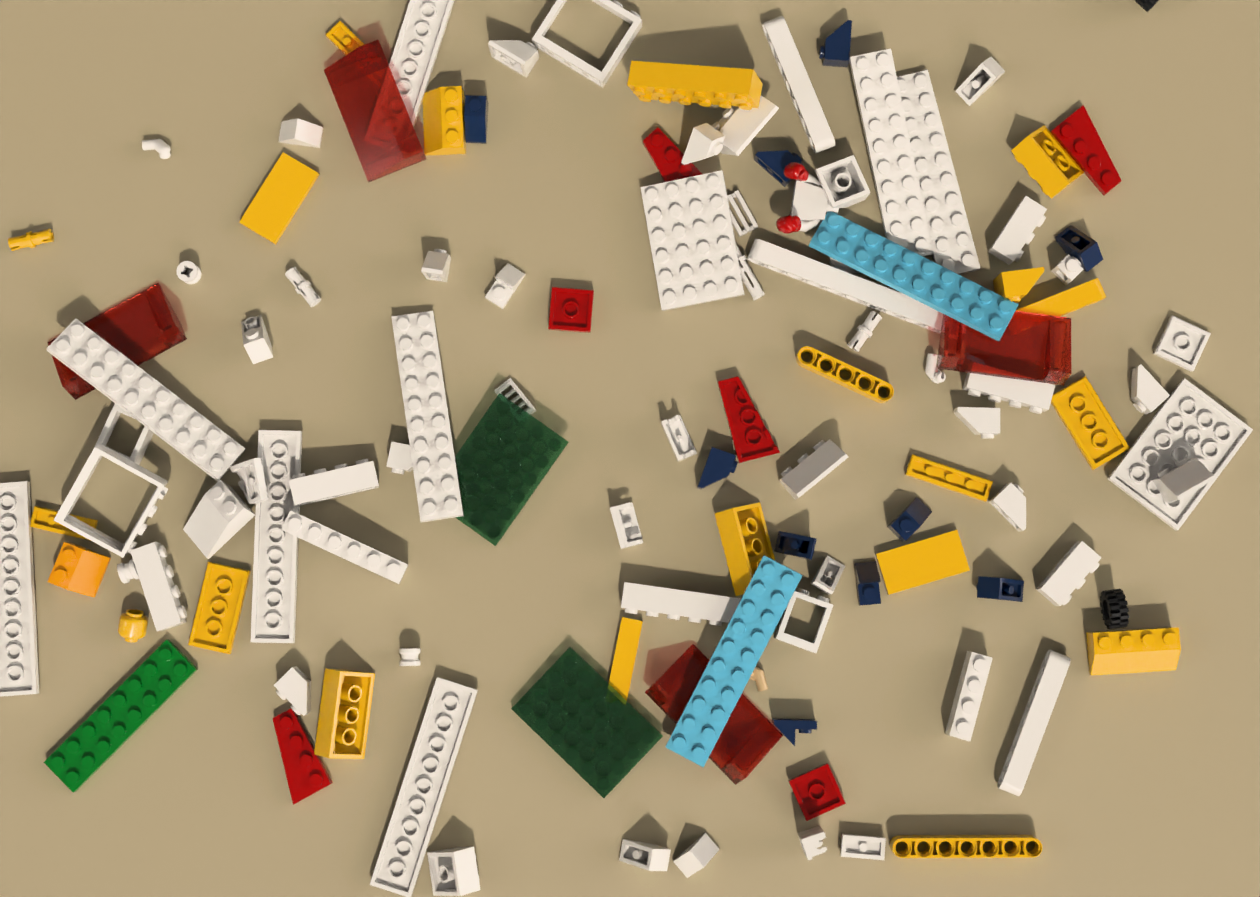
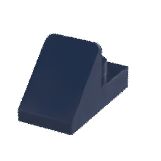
[774,531,817,560]
[854,561,881,606]
[772,718,817,746]

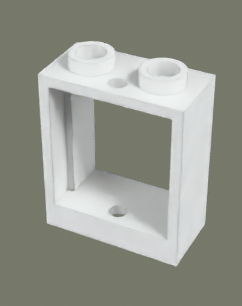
[95,404,154,465]
[774,588,833,653]

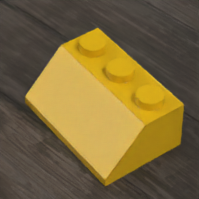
[423,86,466,156]
[1011,125,1084,199]

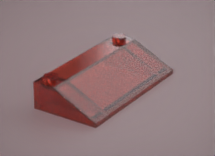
[324,39,427,182]
[47,283,187,400]
[938,311,1072,385]
[645,644,783,785]

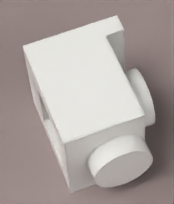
[1051,254,1084,285]

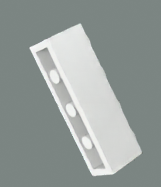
[963,363,1055,414]
[289,459,379,507]
[130,542,187,631]
[945,651,993,741]

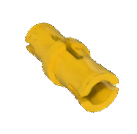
[8,228,54,251]

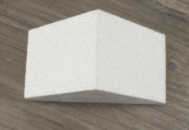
[279,118,323,148]
[810,555,845,594]
[673,832,720,878]

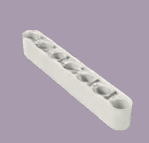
[762,15,835,154]
[997,650,1071,796]

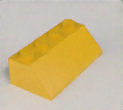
[714,502,775,596]
[1086,627,1181,675]
[314,668,375,759]

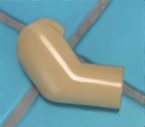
[749,667,768,692]

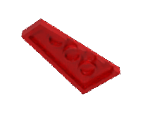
[1051,105,1122,195]
[643,127,702,182]
[717,376,780,463]
[272,708,332,805]

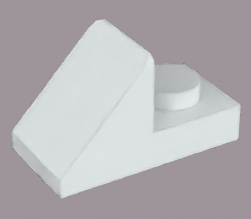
[485,263,526,309]

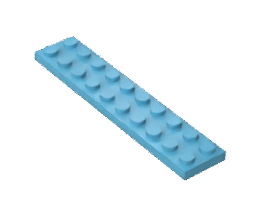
[809,211,1019,341]
[665,555,803,768]

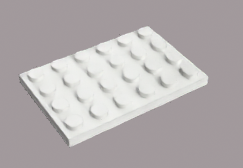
[640,170,745,311]
[1107,378,1253,531]

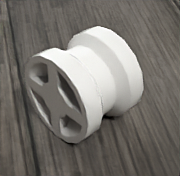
[176,261,202,285]
[117,559,139,584]
[399,648,421,666]

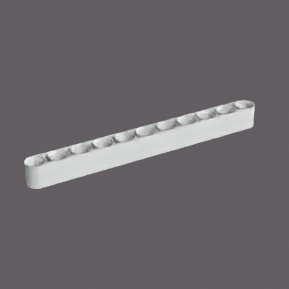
[747,239,967,340]

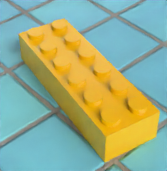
[627,61,762,110]

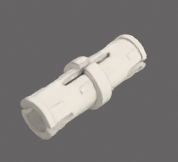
[285,267,321,307]
[847,311,882,352]

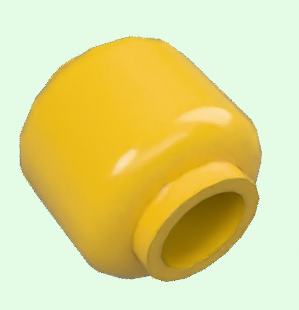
[118,609,148,642]

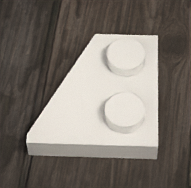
[230,458,268,504]

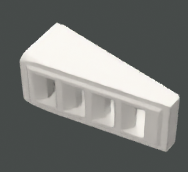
[494,378,536,423]

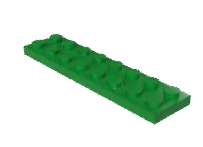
[44,639,198,793]

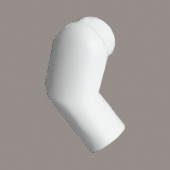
[142,139,171,159]
[925,353,946,384]

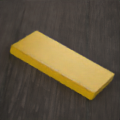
[239,152,319,245]
[1051,376,1130,470]
[875,530,970,595]
[188,562,251,654]

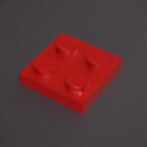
[548,287,594,333]
[788,763,846,821]

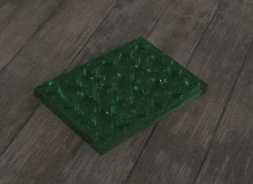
[455,393,569,546]
[511,646,663,798]

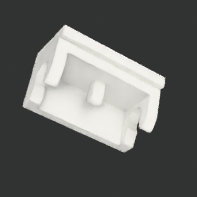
[661,415,697,462]
[610,502,643,549]
[797,826,827,860]

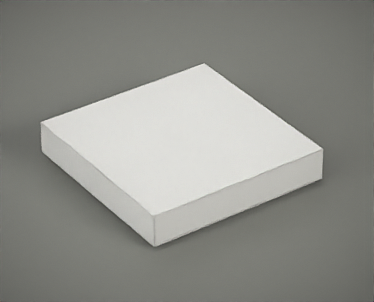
[1153,315,1211,372]

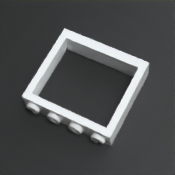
[532,0,642,88]
[54,444,168,558]

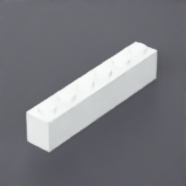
[281,510,408,584]
[621,582,741,626]

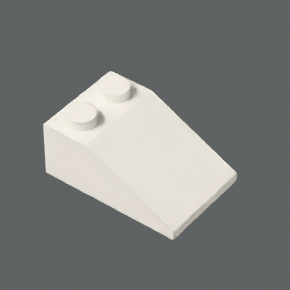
[183,480,255,559]

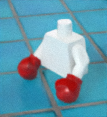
[776,162,839,234]

